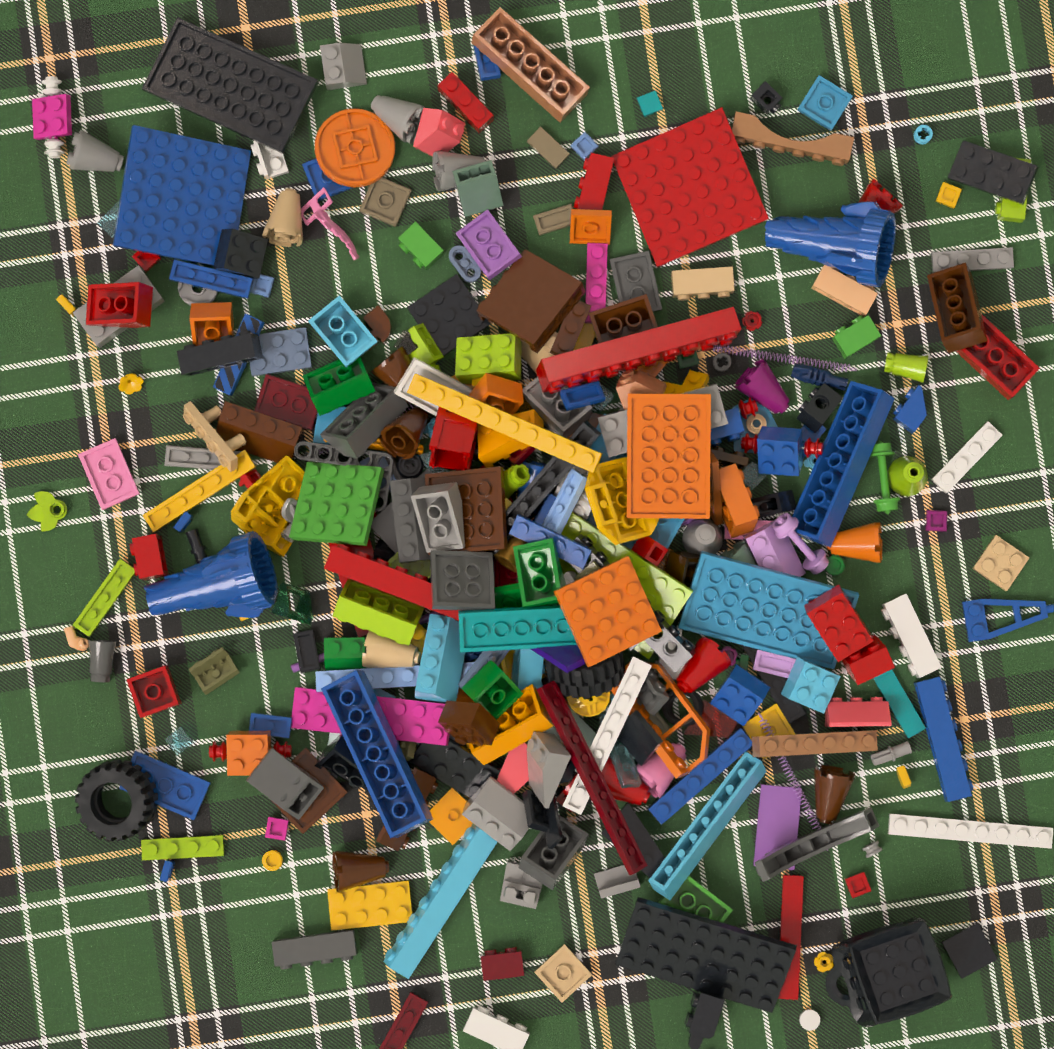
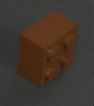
[438,701,500,746]

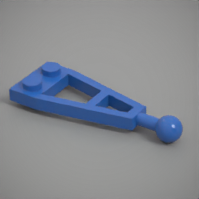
[962,599,1054,642]

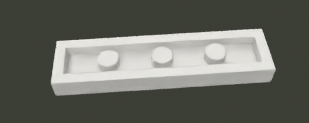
[931,421,1002,494]

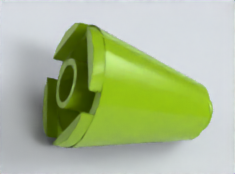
[887,456,928,497]

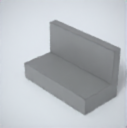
[594,865,640,899]

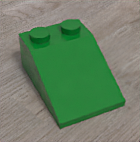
[513,538,566,608]

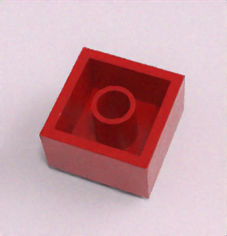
[130,534,169,580]
[842,634,895,685]
[126,665,182,718]

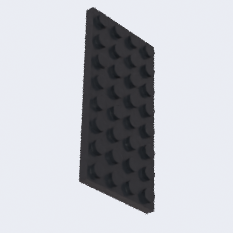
[142,17,319,154]
[615,897,797,1013]

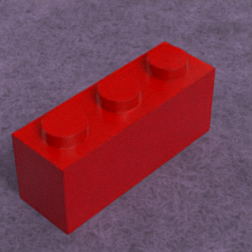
[437,72,494,134]
[574,153,614,210]

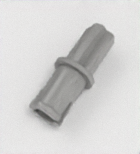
[871,741,912,766]

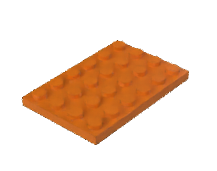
[627,393,711,519]

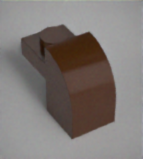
[363,305,392,351]

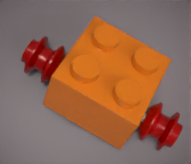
[209,731,292,776]

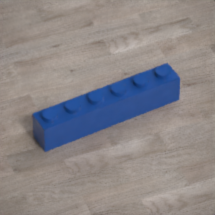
[914,677,973,802]
[647,728,752,825]

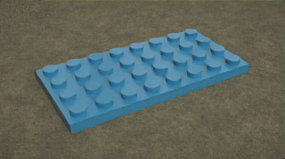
[678,551,859,669]

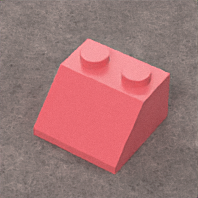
[413,108,465,157]

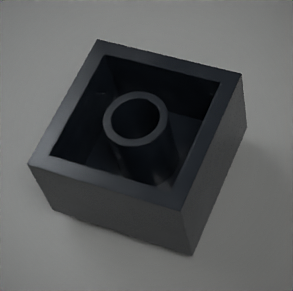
[213,229,268,279]

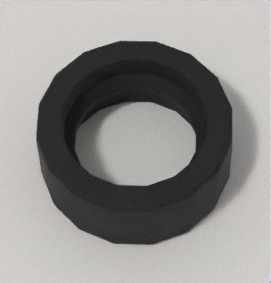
[662,690,703,727]

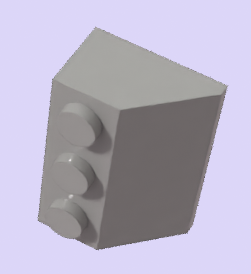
[462,776,529,851]

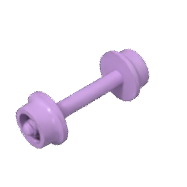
[772,513,829,574]

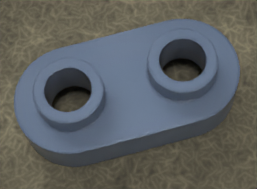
[449,245,481,283]

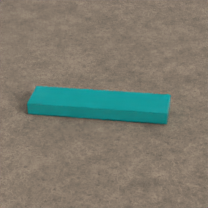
[873,669,926,739]

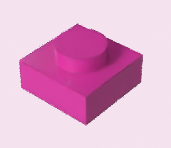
[265,817,289,841]

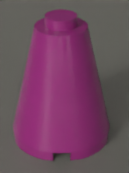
[734,358,790,414]

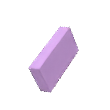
[752,650,796,678]

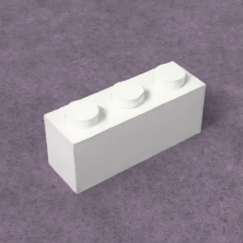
[463,1005,529,1049]

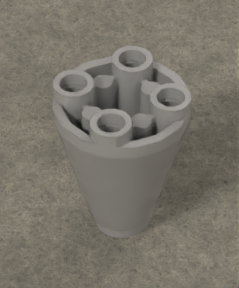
[371,95,425,144]
[66,130,124,172]

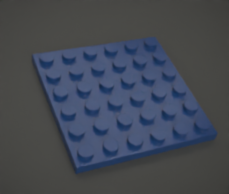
[113,125,251,266]

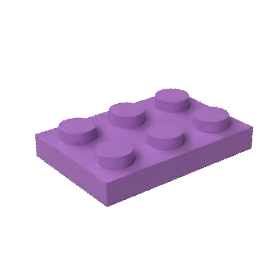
[456,209,522,280]

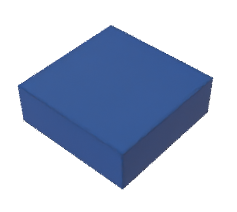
[173,511,193,533]
[160,859,175,882]

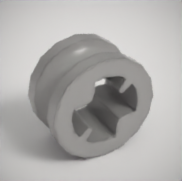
[862,840,883,858]

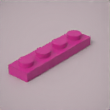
[585,243,608,324]

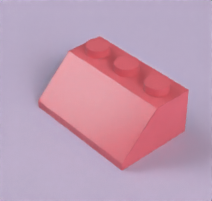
[825,697,892,727]

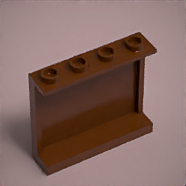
[476,249,586,354]

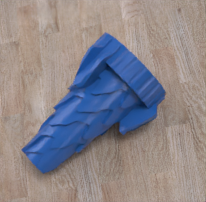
[765,201,896,287]
[144,531,278,618]

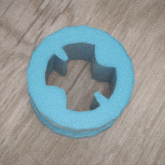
[913,125,933,145]

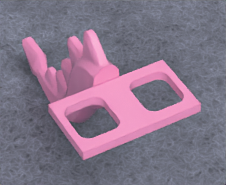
[301,187,359,260]

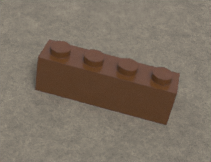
[216,401,304,463]
[376,767,439,851]

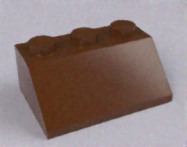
[589,294,658,344]

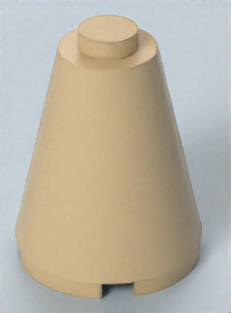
[262,188,303,247]
[362,631,421,668]

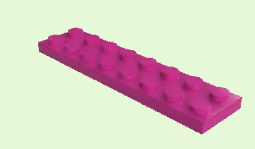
[291,687,449,746]

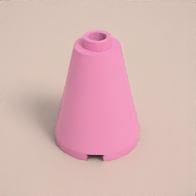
[631,743,686,799]

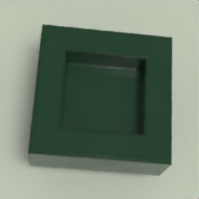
[735,654,749,671]

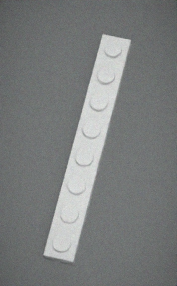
[563,656,652,815]
[888,814,1053,849]

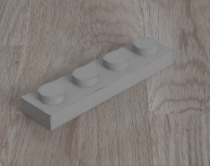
[931,247,1014,273]

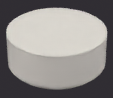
[799,1009,820,1031]

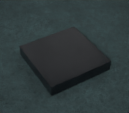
[618,710,663,766]
[941,923,998,979]

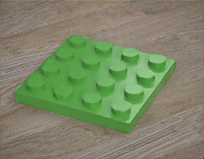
[289,462,384,546]

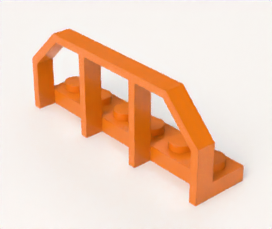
[611,661,710,779]

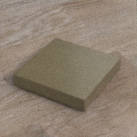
[359,177,412,227]

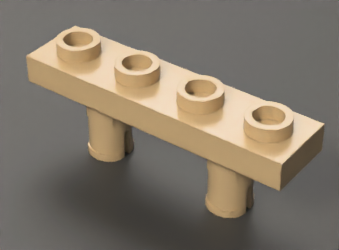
[183,401,246,472]

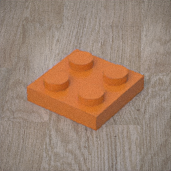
[570,209,612,245]

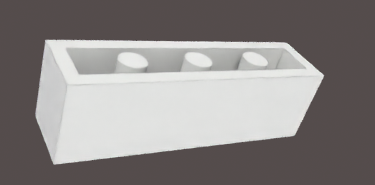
[881,594,942,678]

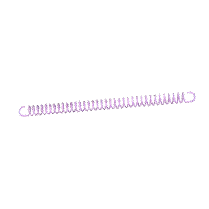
[713,345,857,372]
[758,712,828,851]

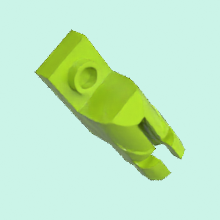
[408,323,444,371]

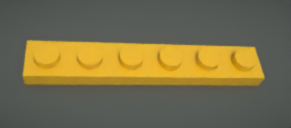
[143,450,256,533]

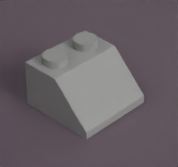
[320,43,367,90]

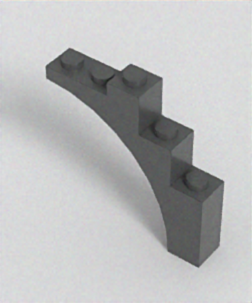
[755,807,879,882]

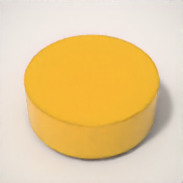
[262,850,283,871]

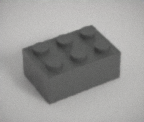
[518,815,589,890]

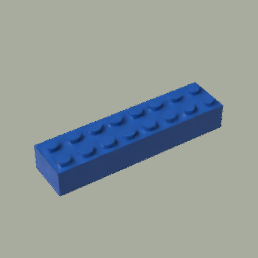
[792,381,895,548]
[321,670,433,838]

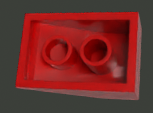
[86,282,153,328]

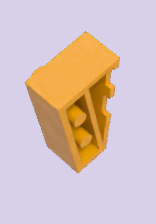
[478,409,544,468]

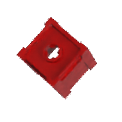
[429,407,478,471]

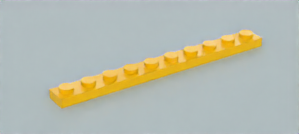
[407,373,603,473]

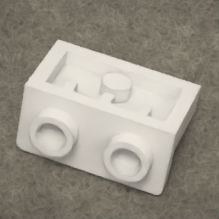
[251,141,289,180]

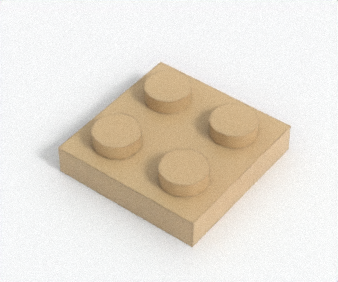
[972,535,1029,591]
[534,944,592,1002]

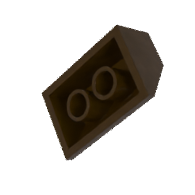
[665,551,700,617]

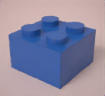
[710,664,770,726]

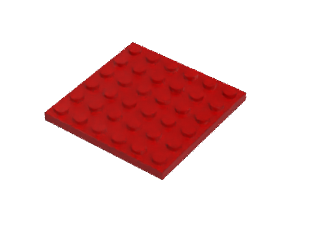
[611,107,769,267]

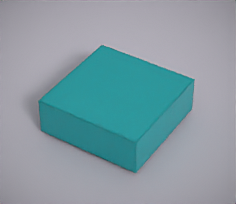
[637,90,663,117]

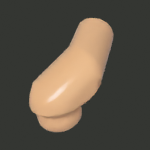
[64,626,89,651]

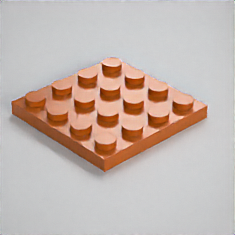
[554,556,662,667]

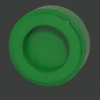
[825,555,845,576]

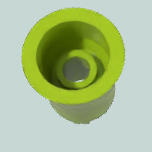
[884,353,929,383]
[504,464,530,499]

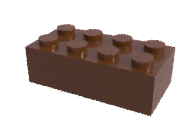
[927,262,988,354]

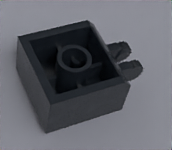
[684,989,725,1049]

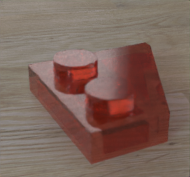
[684,699,738,738]

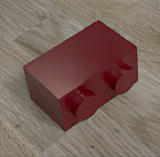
[480,947,524,981]

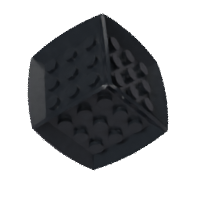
[826,917,952,1027]

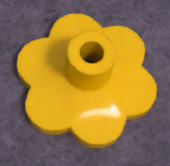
[118,373,143,395]

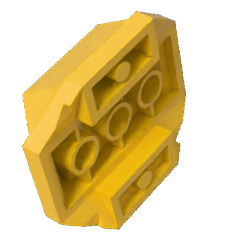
[585,457,659,545]

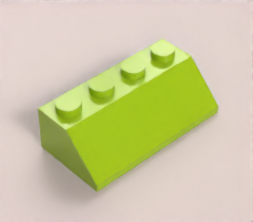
[332,578,425,646]

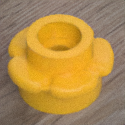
[814,952,834,972]

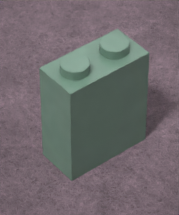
[452,160,504,217]

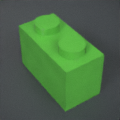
[398,221,444,270]
[832,315,881,359]

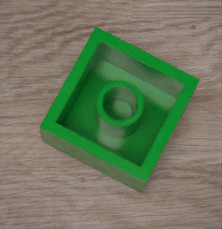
[461,660,523,720]

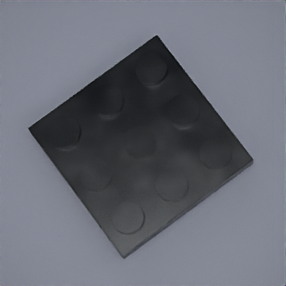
[407,274,491,356]

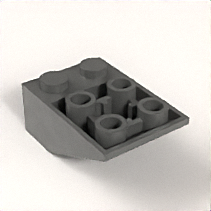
[246,748,324,820]

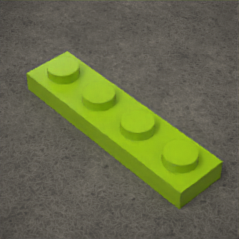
[73,559,135,637]
[141,835,225,860]

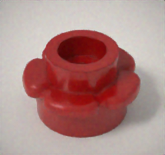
[742,311,762,331]

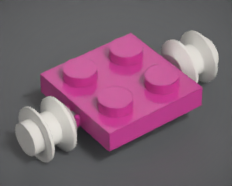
[32,76,72,158]

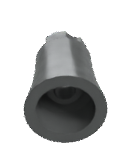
[88,640,117,682]

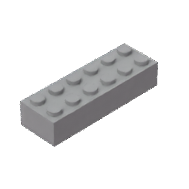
[598,383,728,457]

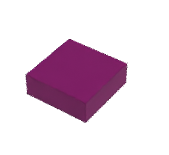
[925,510,947,532]

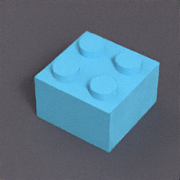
[781,657,841,714]

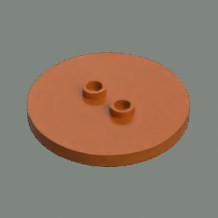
[315,109,395,187]

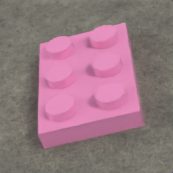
[78,438,140,510]

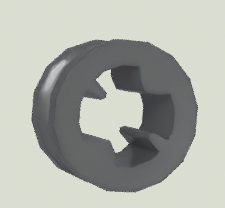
[713,353,731,372]

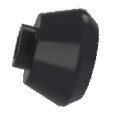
[396,453,424,479]

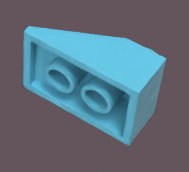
[308,295,378,368]

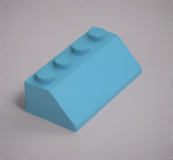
[415,614,466,704]

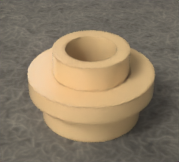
[746,414,767,434]

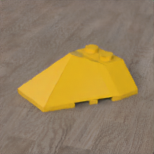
[231,456,305,557]

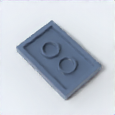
[250,327,312,377]

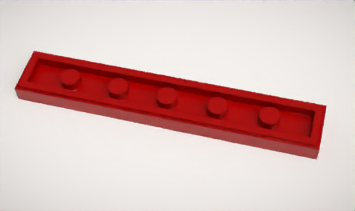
[778,875,804,1000]

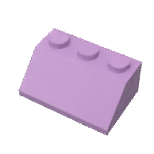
[743,521,806,577]

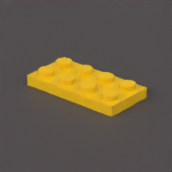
[327,880,412,931]

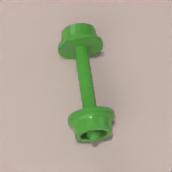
[869,440,900,514]

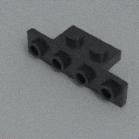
[522,790,563,849]

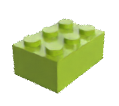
[455,333,522,384]

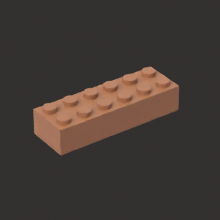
[471,7,590,123]

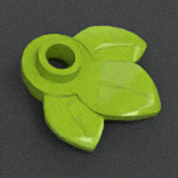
[27,491,68,531]

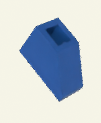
[893,385,927,434]

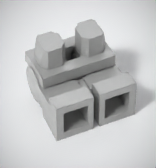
[500,860,542,909]

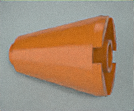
[827,522,882,563]

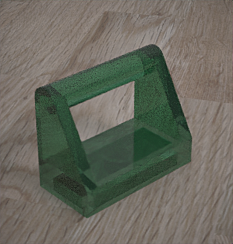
[271,582,313,625]

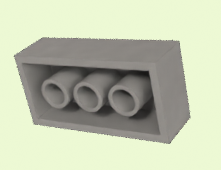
[73,265,165,348]

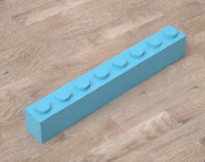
[648,752,767,900]
[383,824,497,979]

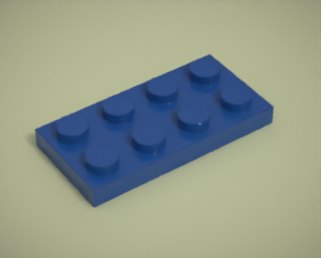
[119,750,211,820]

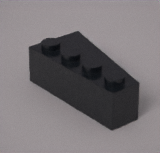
[315,734,371,796]
[600,803,665,878]

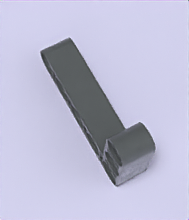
[294,441,394,512]

